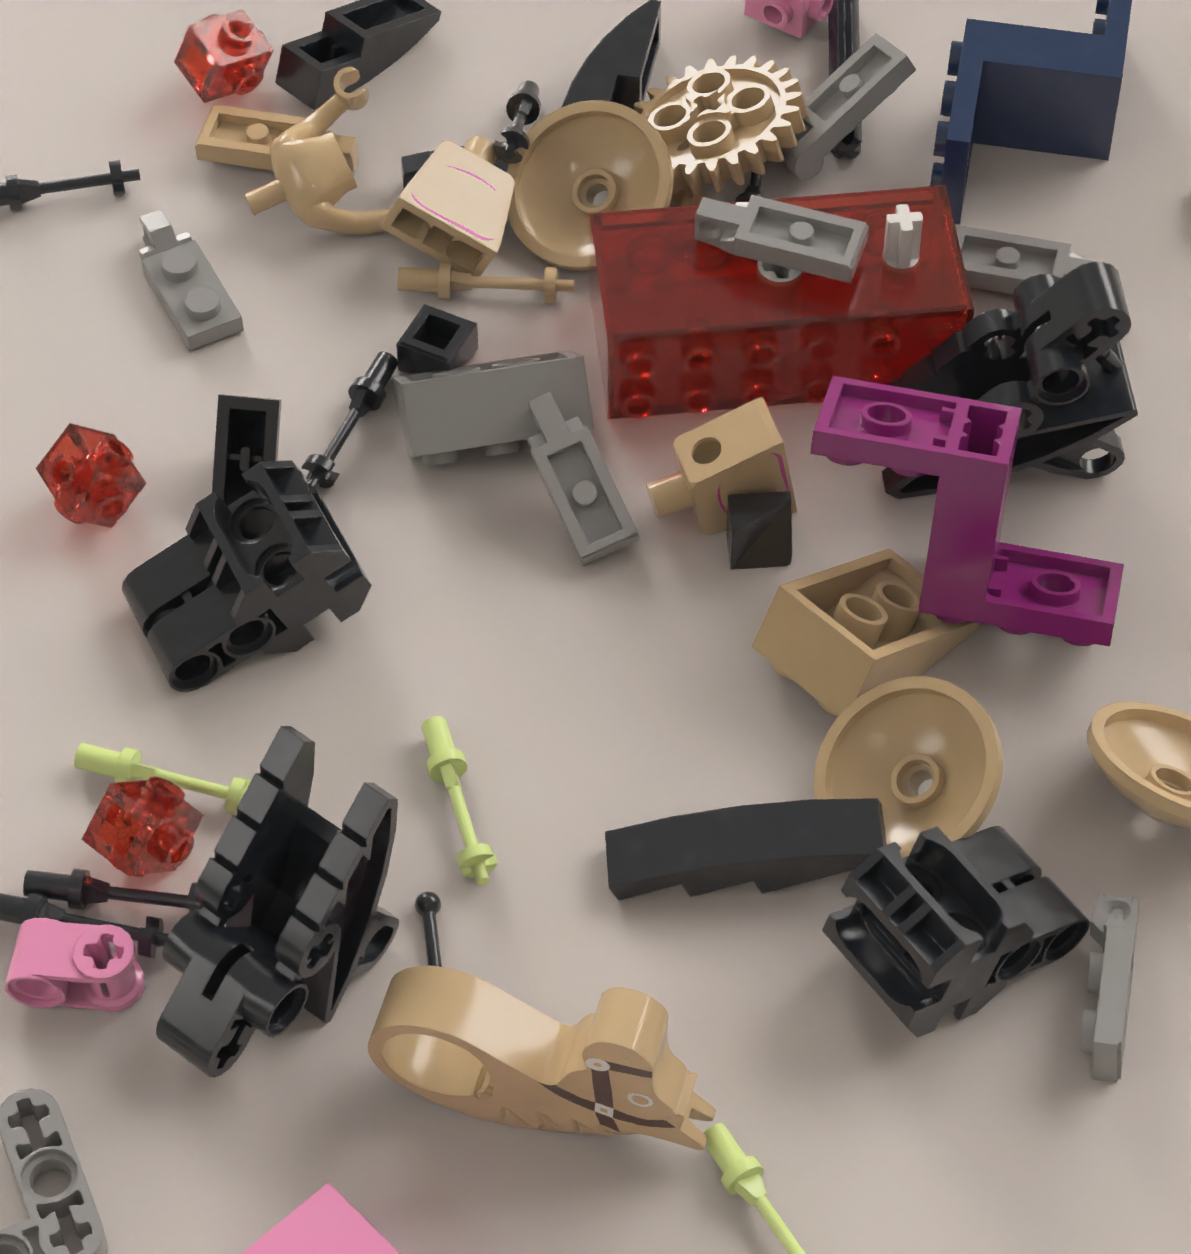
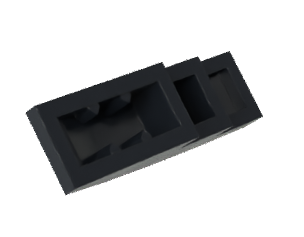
[605,798,887,901]

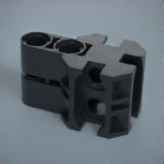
[122,460,372,692]
[822,826,1090,1038]

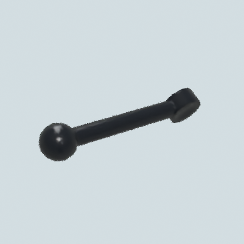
[415,891,442,967]

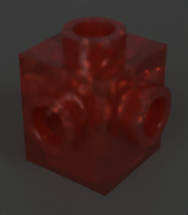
[174,9,274,103]
[36,423,147,528]
[81,777,204,877]

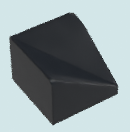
[396,304,478,373]
[726,491,792,570]

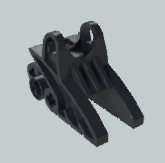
[881,262,1138,499]
[156,726,399,1078]

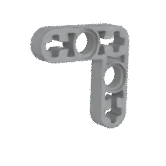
[0,1088,108,1254]

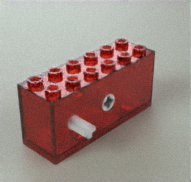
[589,185,975,419]

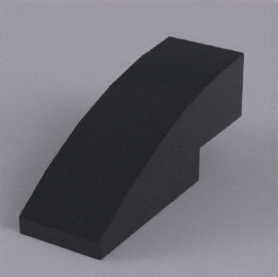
[275,0,441,110]
[561,0,661,110]

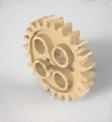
[633,55,808,195]

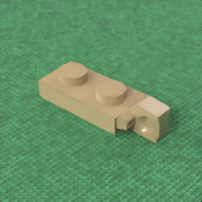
[195,104,359,176]

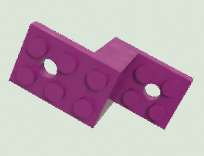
[810,376,1124,647]

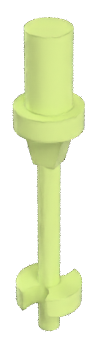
[421,716,497,886]
[74,743,251,815]
[703,1123,806,1254]

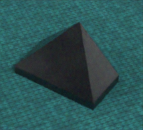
[212,394,282,506]

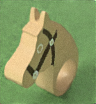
[367,966,716,1150]

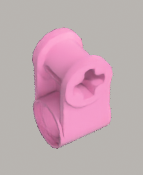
[5,918,145,1012]

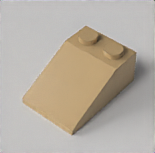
[751,548,980,717]

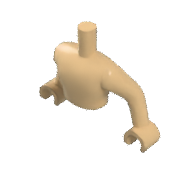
[244,66,391,235]

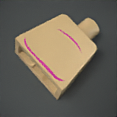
[380,136,515,276]
[646,397,798,535]

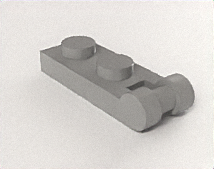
[781,33,916,180]

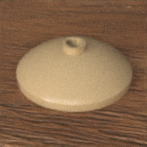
[507,100,674,271]
[813,676,1003,859]
[1086,701,1191,829]

